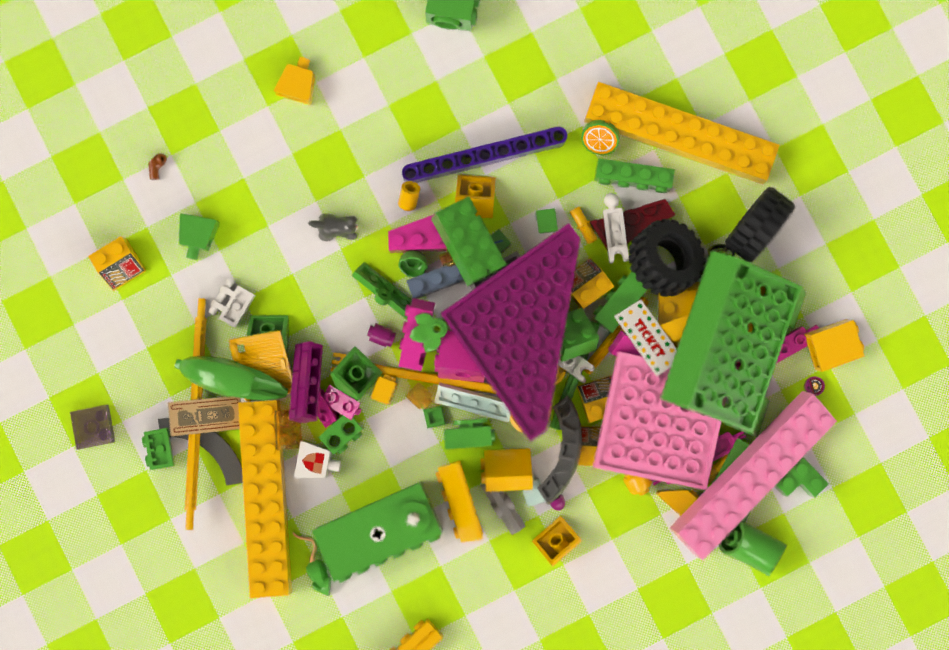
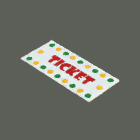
[614,300,677,376]

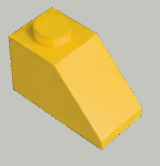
[655,489,700,516]

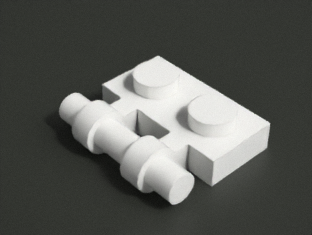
[208,279,256,328]

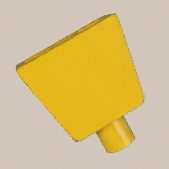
[274,57,315,105]

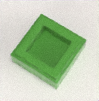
[423,406,446,428]

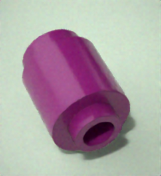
[367,323,396,347]

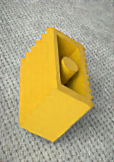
[371,374,398,405]

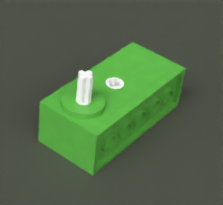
[312,481,443,583]

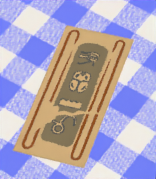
[168,396,240,436]

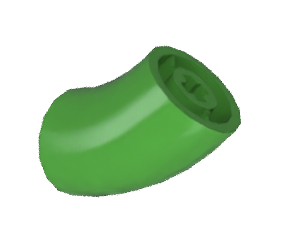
[719,522,787,576]

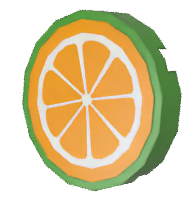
[581,120,620,156]

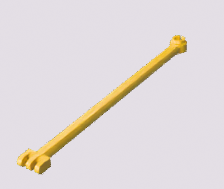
[330,352,496,394]

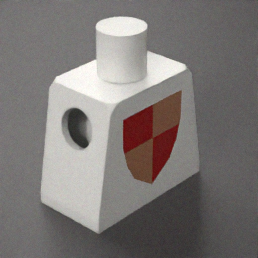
[294,441,341,478]

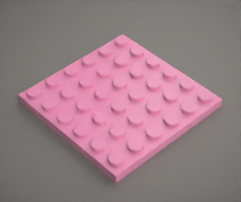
[593,352,726,490]

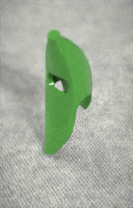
[175,356,288,400]

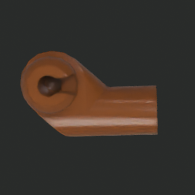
[148,153,167,180]

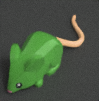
[293,532,332,596]

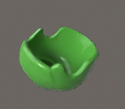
[398,250,428,277]

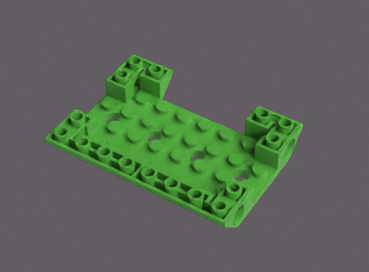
[660,251,806,437]

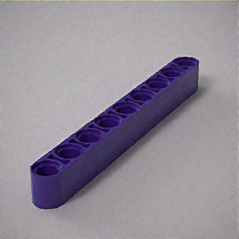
[402,127,567,183]

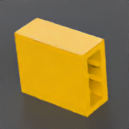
[804,319,865,372]
[480,448,533,492]

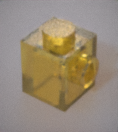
[405,382,433,409]

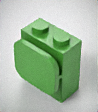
[444,418,496,450]

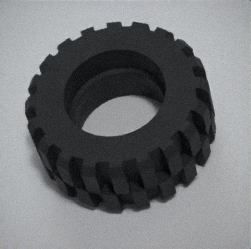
[725,187,795,262]
[629,219,706,297]

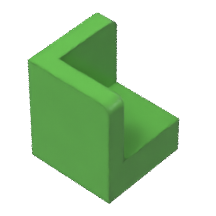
[535,208,558,234]

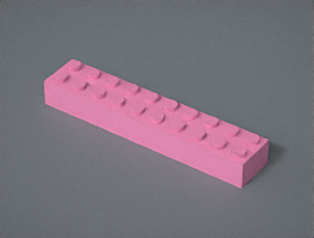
[669,391,837,560]

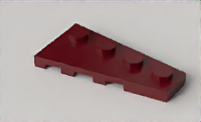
[590,199,675,252]

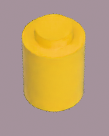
[398,181,421,211]

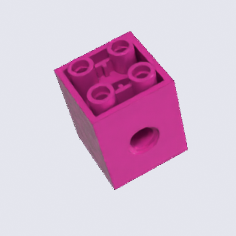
[434,330,484,383]

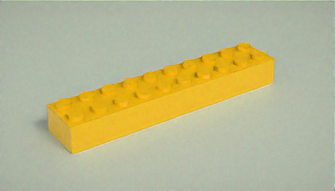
[584,82,780,185]
[238,400,292,598]

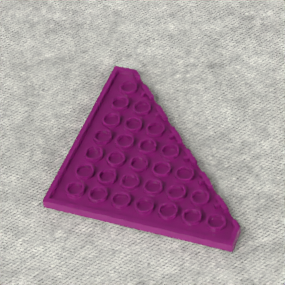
[440,223,581,442]

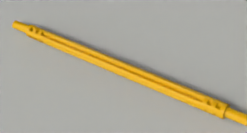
[184,298,207,530]

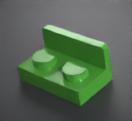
[142,428,175,470]

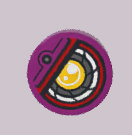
[804,377,825,396]

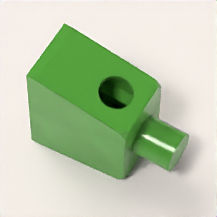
[179,213,220,260]

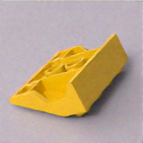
[435,460,483,542]

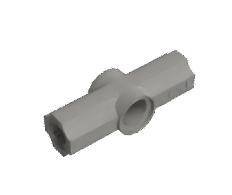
[481,484,526,535]

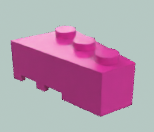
[388,215,447,253]
[398,298,435,371]

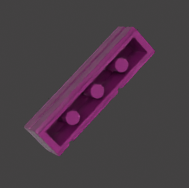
[289,341,323,423]

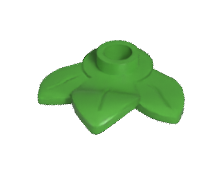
[409,313,448,352]

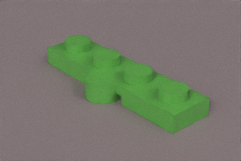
[352,262,412,319]

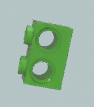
[318,416,364,455]

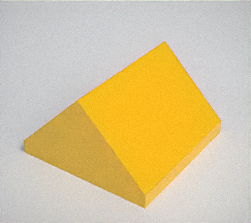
[532,516,582,566]

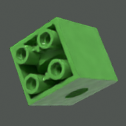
[425,0,480,31]

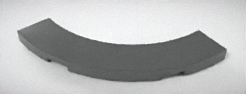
[537,396,582,504]
[158,418,243,486]

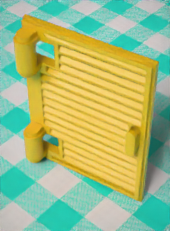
[229,330,292,402]

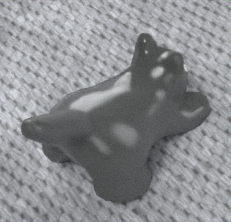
[308,214,358,242]

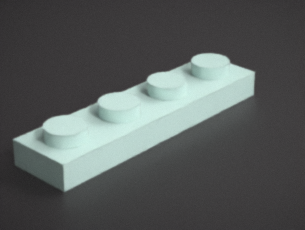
[434,383,510,422]

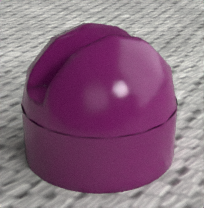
[550,495,565,511]

